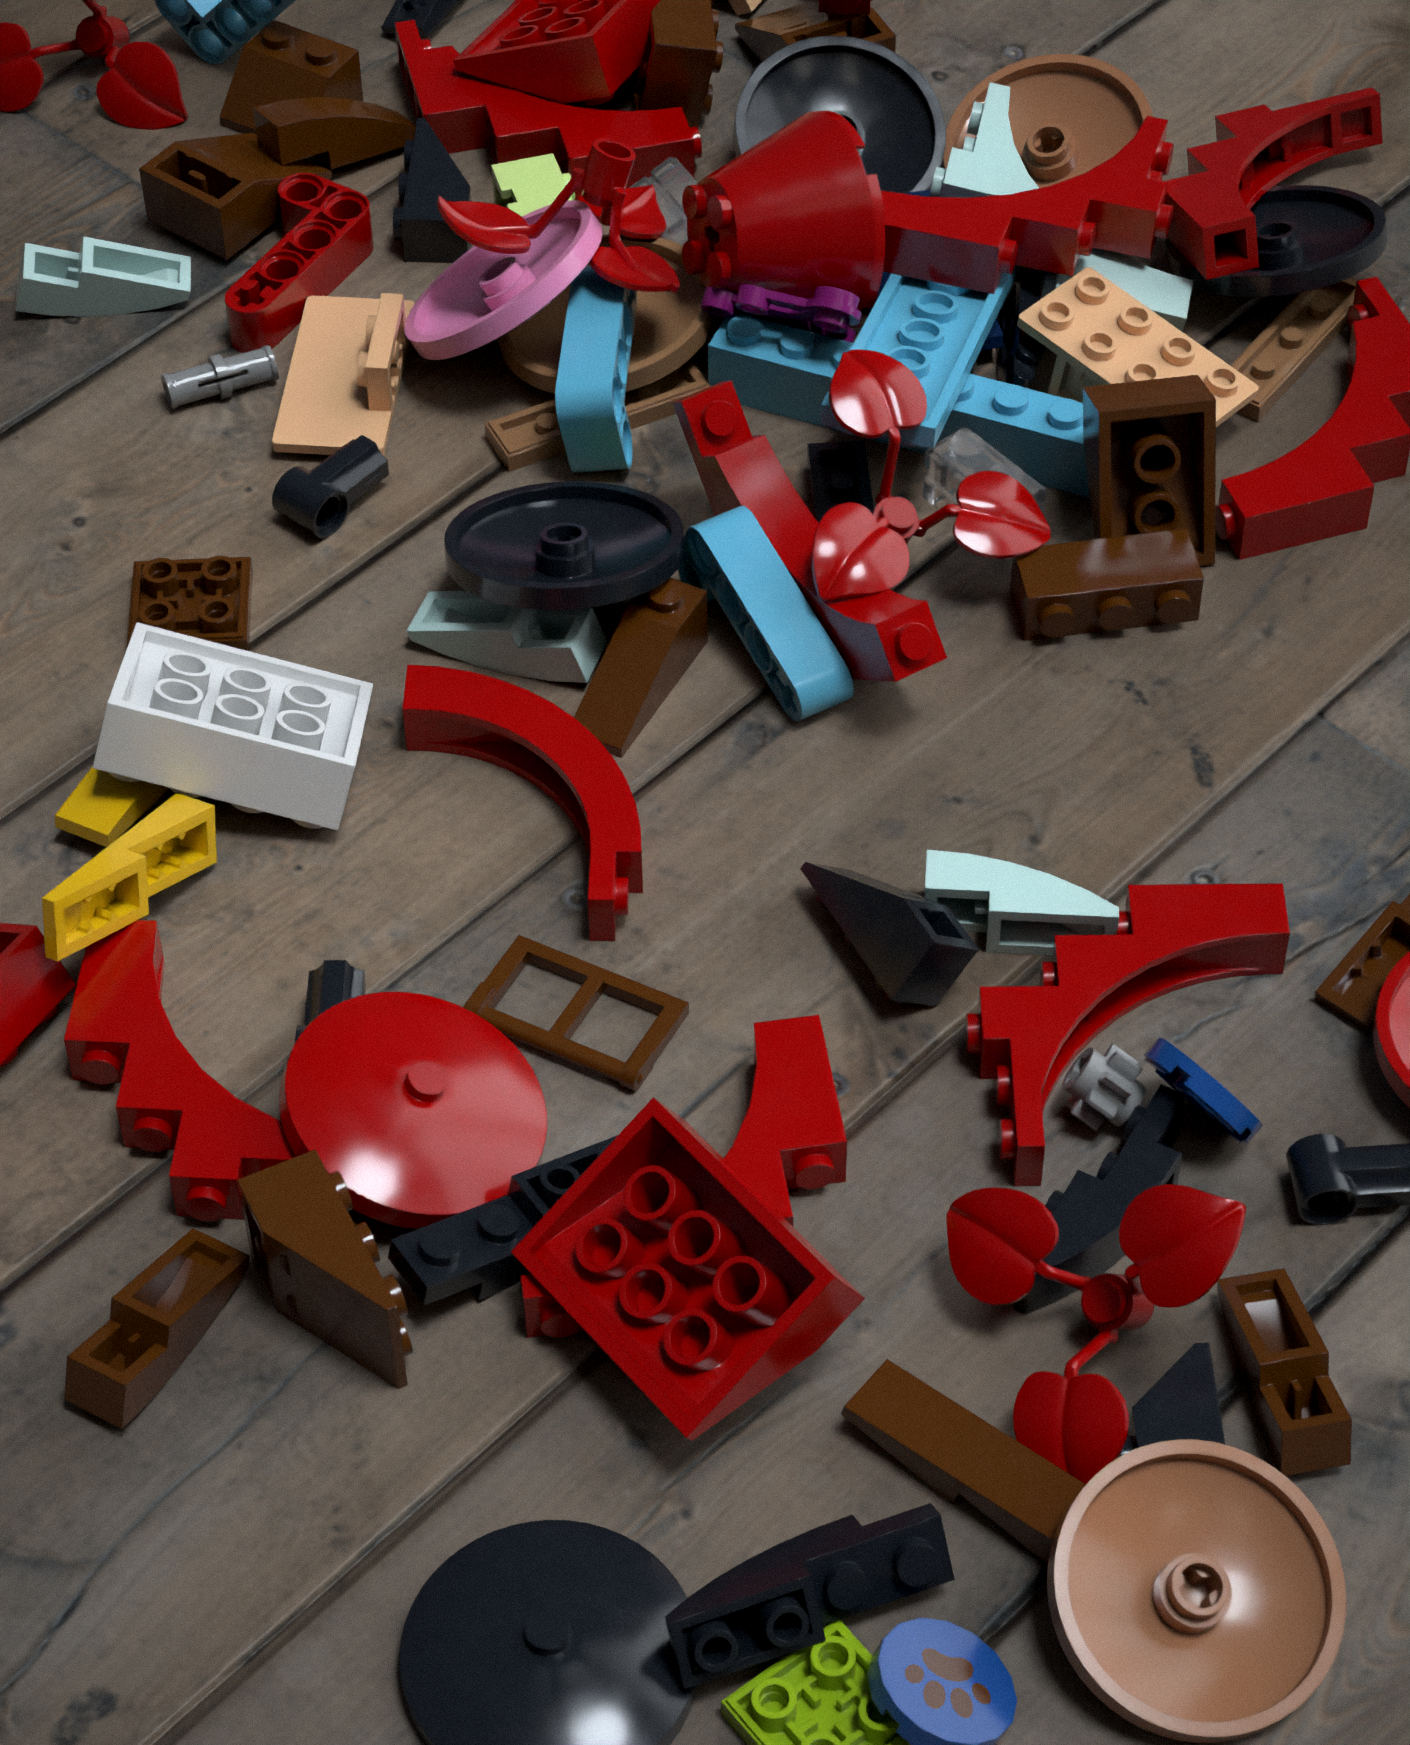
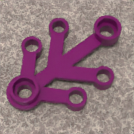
[700,284,862,343]

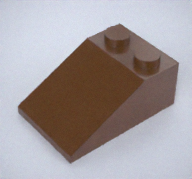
[1083,375,1216,565]

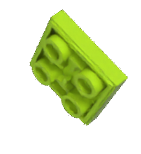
[721,1620,910,1745]

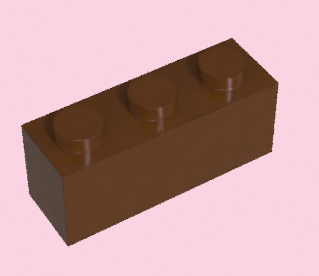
[1010,529,1204,641]

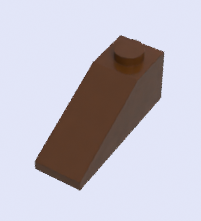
[574,577,708,758]

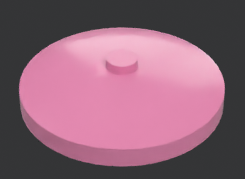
[404,200,603,360]

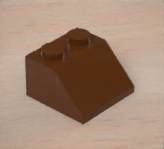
[219,20,364,134]

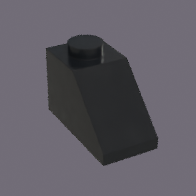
[1117,1342,1225,1458]

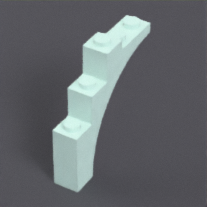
[929,82,1193,331]

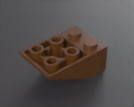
[632,0,724,128]
[735,0,896,63]
[139,133,332,260]
[237,1150,413,1389]

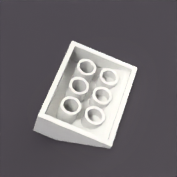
[93,622,373,830]

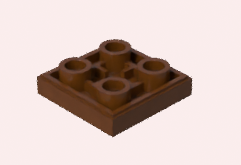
[127,556,253,651]

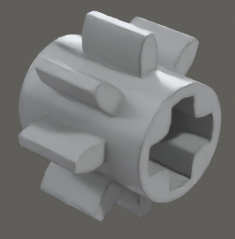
[1062,1044,1146,1131]

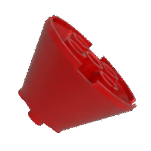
[682,110,885,334]

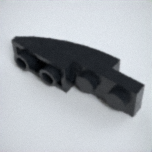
[1014,1084,1185,1314]
[388,1135,618,1306]
[665,1503,955,1689]

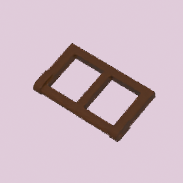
[463,935,689,1091]

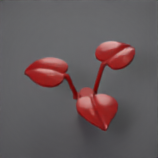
[0,0,188,130]
[437,138,680,293]
[811,349,1051,602]
[946,1184,1246,1484]

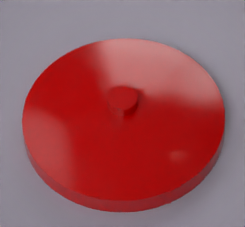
[279,992,547,1229]

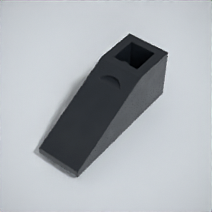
[393,118,472,263]
[800,862,979,1006]

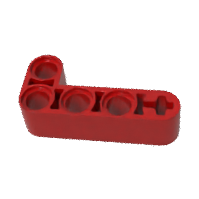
[225,173,374,353]

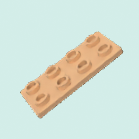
[1017,267,1259,427]
[272,293,415,456]

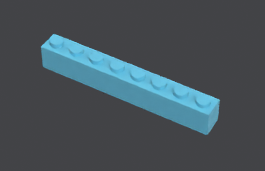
[708,312,1090,498]

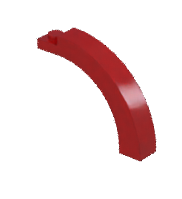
[402,665,643,941]

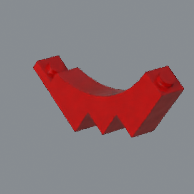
[394,19,702,200]
[1215,276,1410,560]
[673,380,947,682]

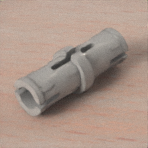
[161,345,279,409]

